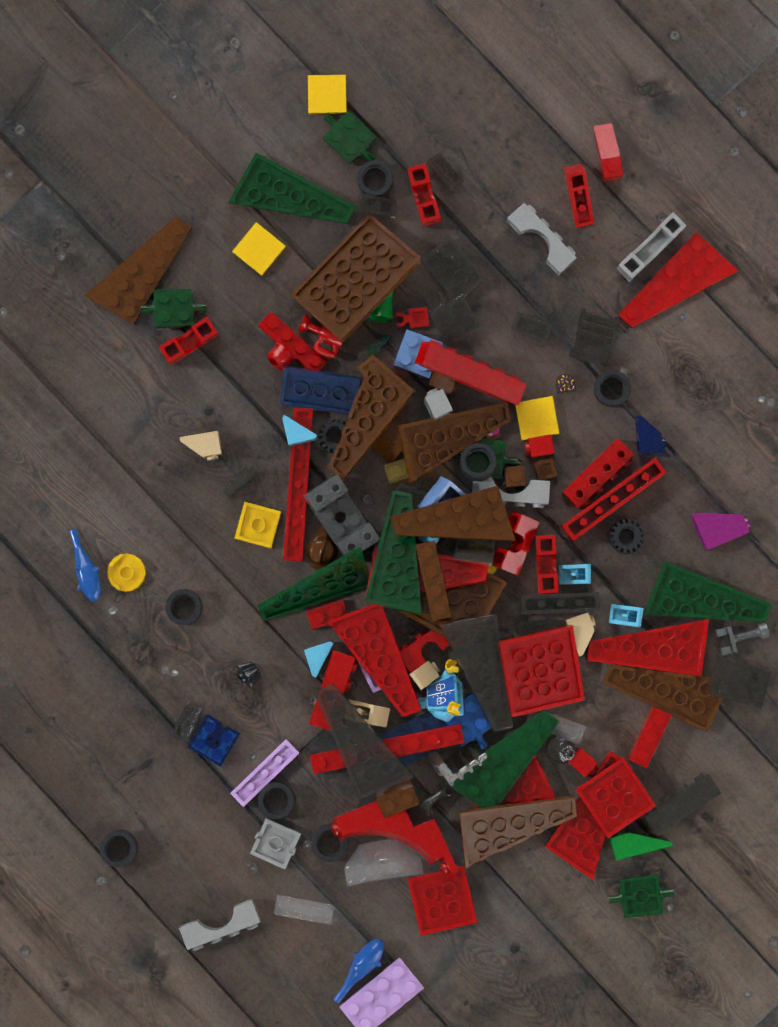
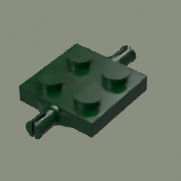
[323,111,376,165]
[141,289,206,328]
[452,439,517,480]
[608,874,674,918]

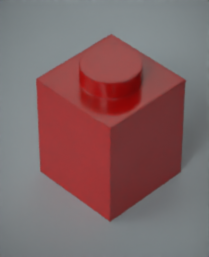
[525,434,554,459]
[567,747,598,778]

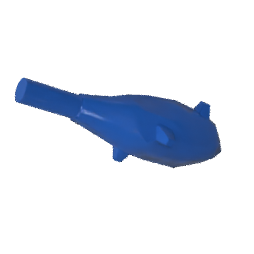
[69,529,102,602]
[333,938,384,1003]

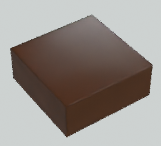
[533,458,557,481]

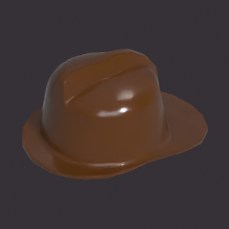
[306,525,338,570]

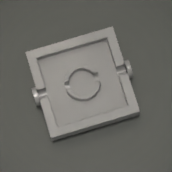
[250,818,301,869]

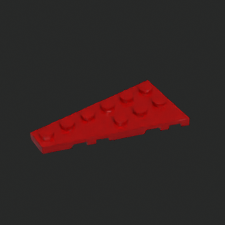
[618,232,738,328]
[366,545,489,594]
[327,604,422,717]
[586,619,709,676]
[545,751,620,880]

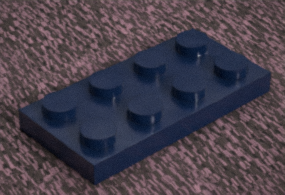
[280,366,361,414]
[370,711,448,774]

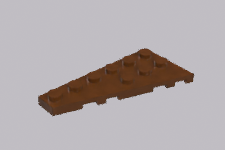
[84,217,192,325]
[328,354,416,480]
[397,402,511,482]
[390,485,515,542]
[602,665,731,733]
[459,796,577,869]

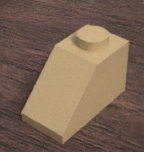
[180,431,222,461]
[565,612,596,656]
[410,661,440,690]
[344,699,390,727]

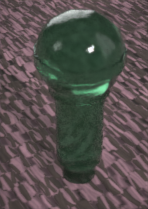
[367,333,391,357]

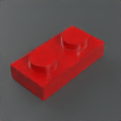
[306,600,348,630]

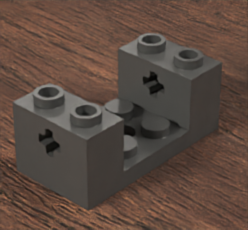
[303,475,380,556]

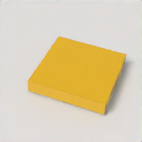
[308,75,346,114]
[232,222,286,276]
[515,396,559,441]
[234,501,282,549]

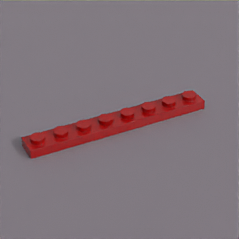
[283,408,313,562]
[310,723,465,774]

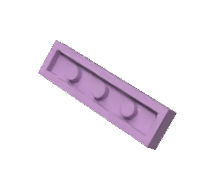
[230,739,299,807]

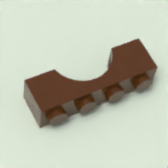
[416,540,452,621]

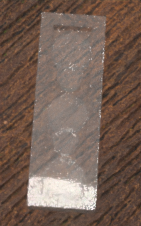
[525,710,586,745]
[274,894,334,925]

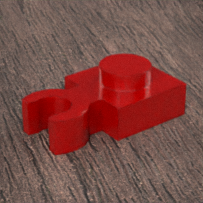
[395,307,429,329]

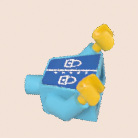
[418,659,464,722]

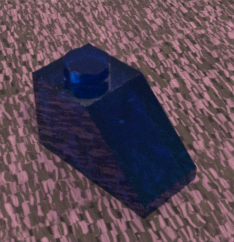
[635,416,666,456]

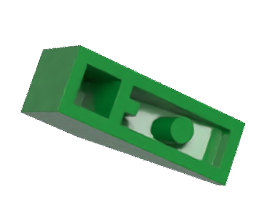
[609,829,673,861]

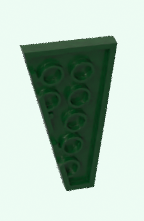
[228,153,356,224]
[365,490,422,615]
[258,546,369,622]
[643,561,772,622]
[444,710,559,808]

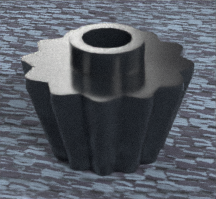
[236,661,261,688]

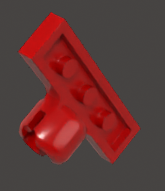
[258,312,328,371]

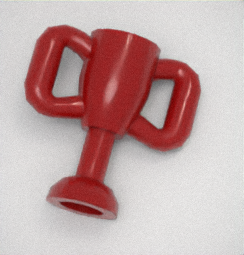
[298,314,343,358]

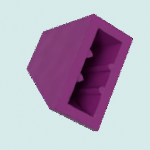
[690,513,751,551]

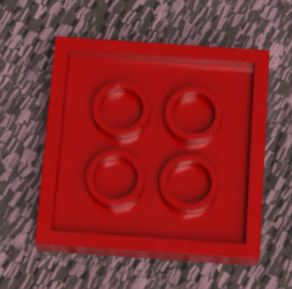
[575,757,656,838]
[407,865,477,936]

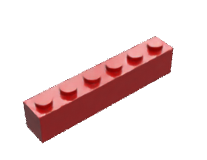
[414,340,527,406]
[561,457,667,542]

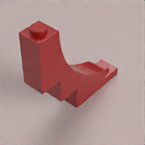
[331,801,459,879]

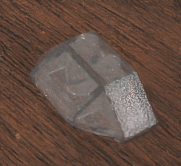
[344,839,423,887]

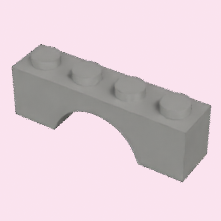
[506,203,577,276]
[616,212,686,282]
[424,388,453,420]
[472,477,550,508]
[179,898,261,951]

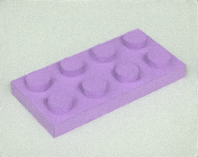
[339,957,424,1027]

